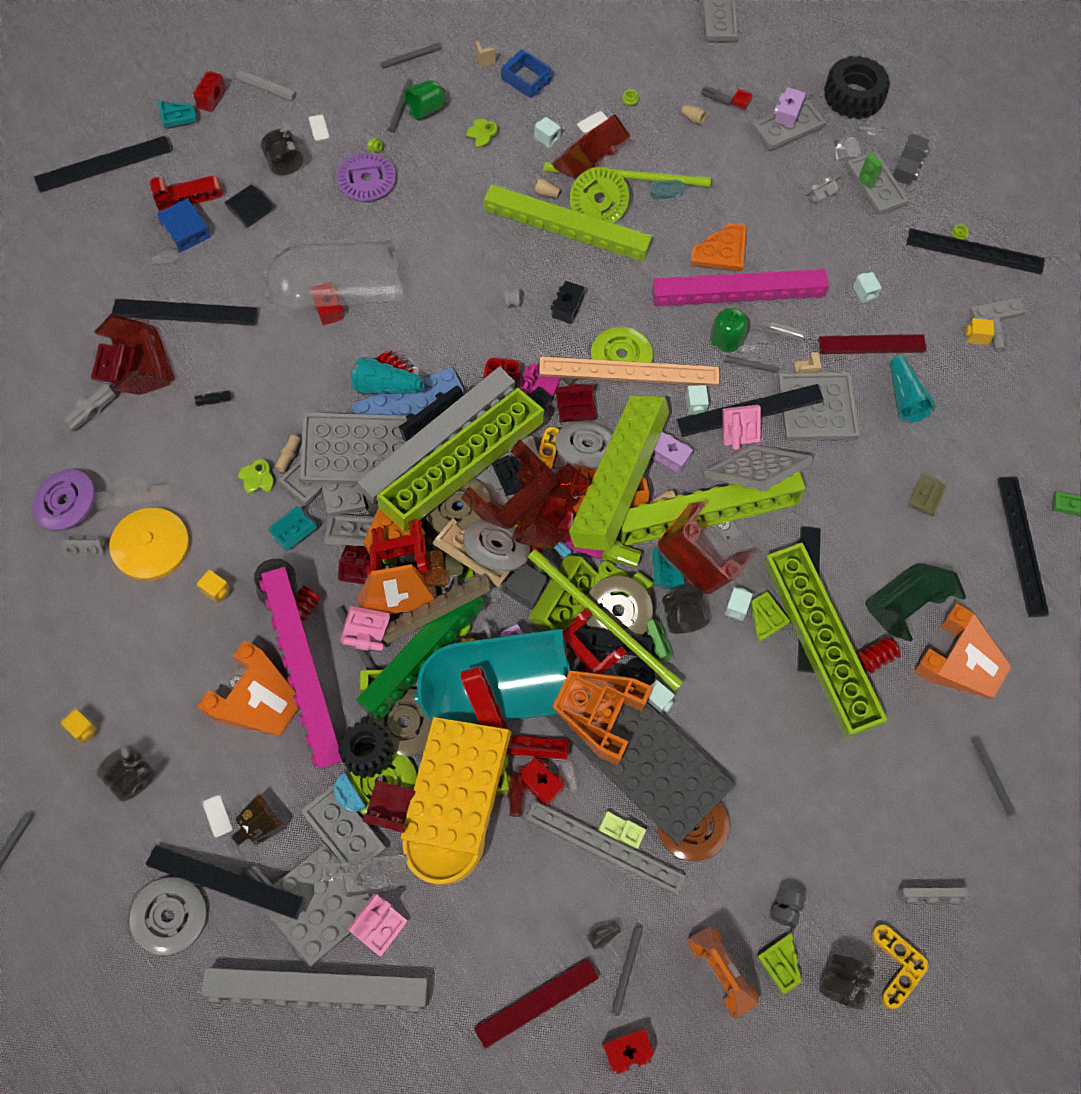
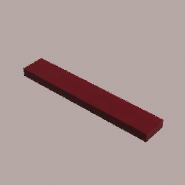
[818,334,926,354]
[474,959,599,1049]

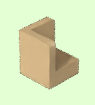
[475,41,496,67]
[794,352,822,373]

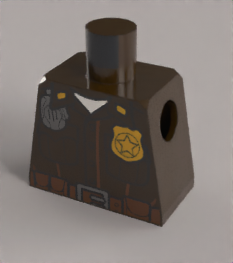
[231,794,286,846]

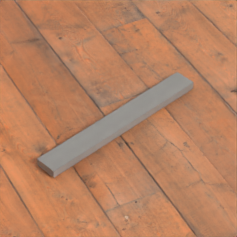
[525,800,686,896]

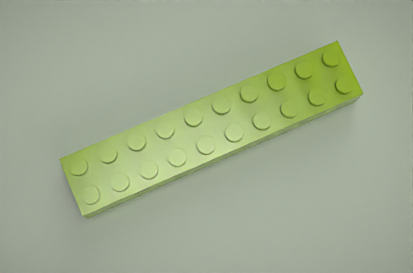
[377,388,544,532]
[569,395,669,551]
[617,471,806,546]
[764,542,888,740]

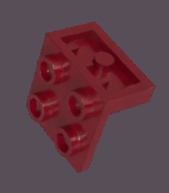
[338,545,370,585]
[362,780,416,833]

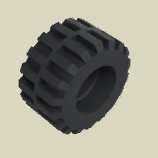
[338,720,394,778]

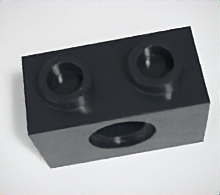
[550,280,585,324]

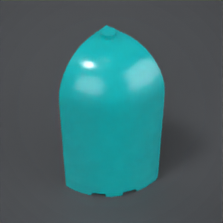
[414,629,570,724]

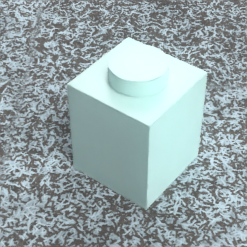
[534,117,561,148]
[853,272,882,303]
[686,385,709,414]
[724,587,753,621]
[646,680,675,715]

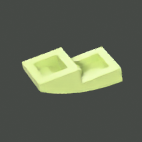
[597,811,646,849]

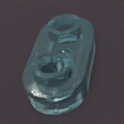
[651,180,685,199]

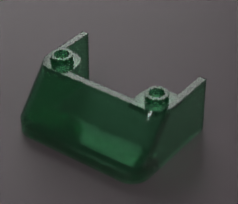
[865,563,967,642]

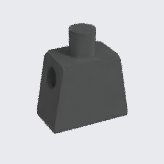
[503,564,547,610]

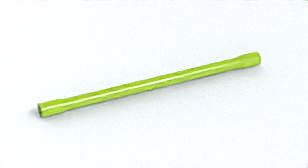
[544,162,711,188]
[528,549,683,691]

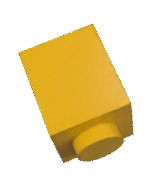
[965,318,994,345]
[196,570,231,604]
[60,708,97,744]

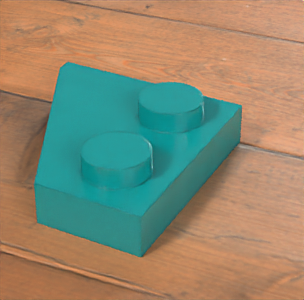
[157,99,197,128]

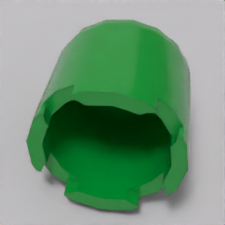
[403,80,445,120]
[710,308,748,353]

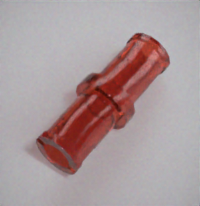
[507,772,524,817]

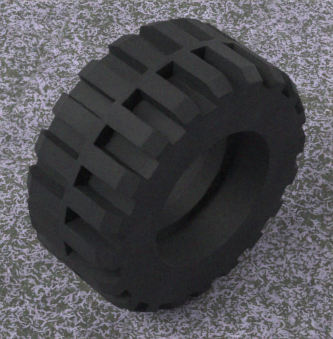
[824,55,890,120]

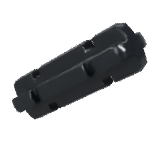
[195,390,232,406]

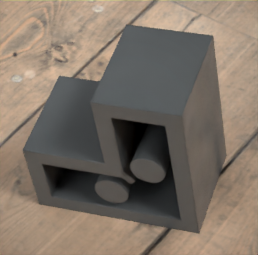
[893,133,930,186]

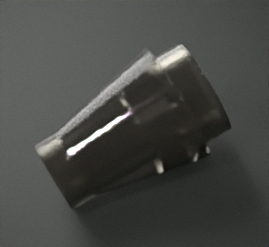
[587,921,621,950]

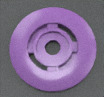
[337,152,396,202]
[32,469,95,531]

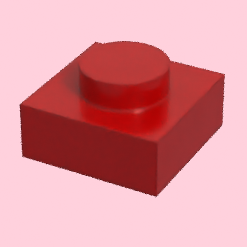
[731,88,753,110]

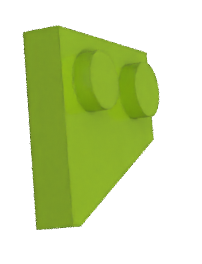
[750,592,790,643]
[756,933,801,995]

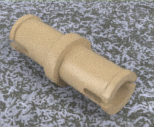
[274,435,301,473]

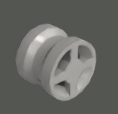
[504,289,520,307]

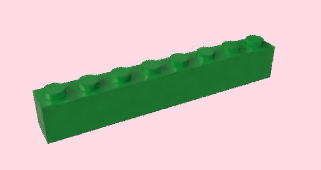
[356,583,485,721]

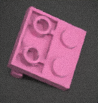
[722,405,761,450]
[340,606,390,651]
[347,894,407,957]

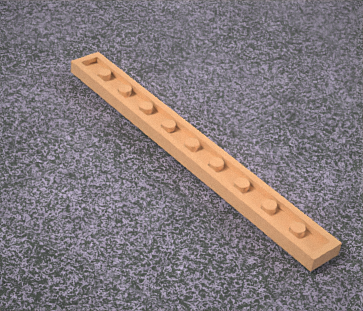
[539,357,719,386]

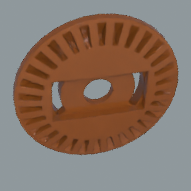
[657,802,730,862]

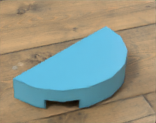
[333,772,365,811]

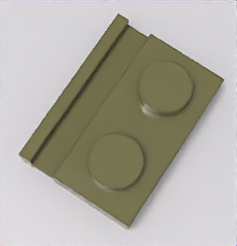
[908,473,948,517]

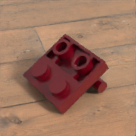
[90,343,137,386]
[555,383,596,423]

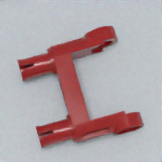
[367,519,430,576]
[563,608,627,674]

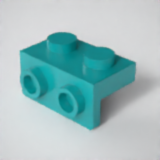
[268,506,317,551]
[652,547,684,590]

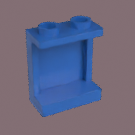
[157,199,211,253]

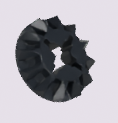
[623,658,655,685]

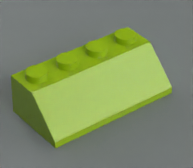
[528,556,597,631]

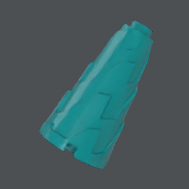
[890,355,936,423]
[351,357,425,395]

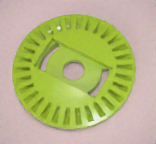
[569,167,629,223]
[591,327,653,382]
[346,748,417,815]

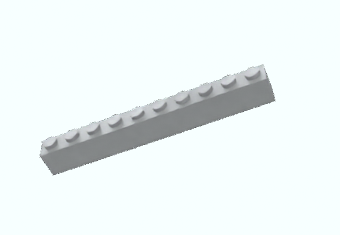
[357,366,515,505]
[201,968,428,1012]

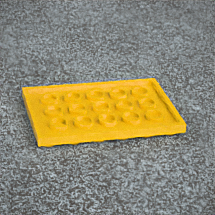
[400,717,511,856]

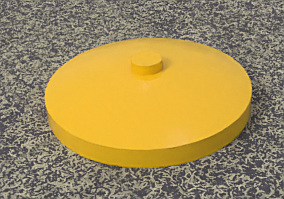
[110,508,189,581]
[403,839,485,885]

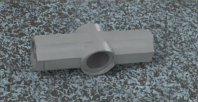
[61,384,116,432]

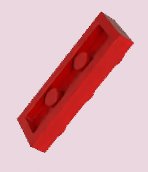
[506,735,569,759]

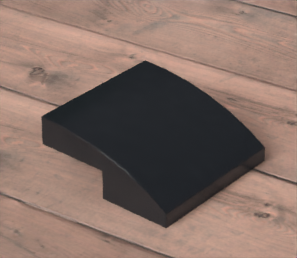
[224,184,274,228]
[491,450,543,496]

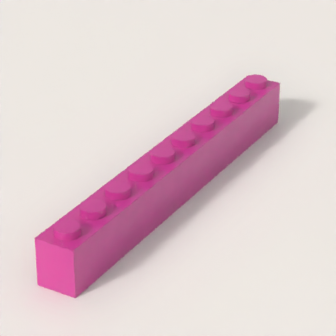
[651,269,829,307]
[259,567,343,770]

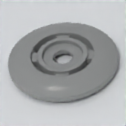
[555,421,614,469]
[463,518,530,571]
[129,877,207,955]

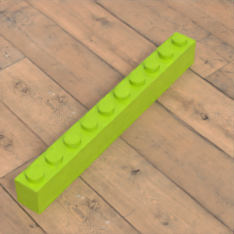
[484,184,652,262]

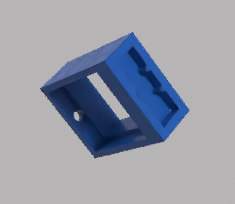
[501,49,552,98]

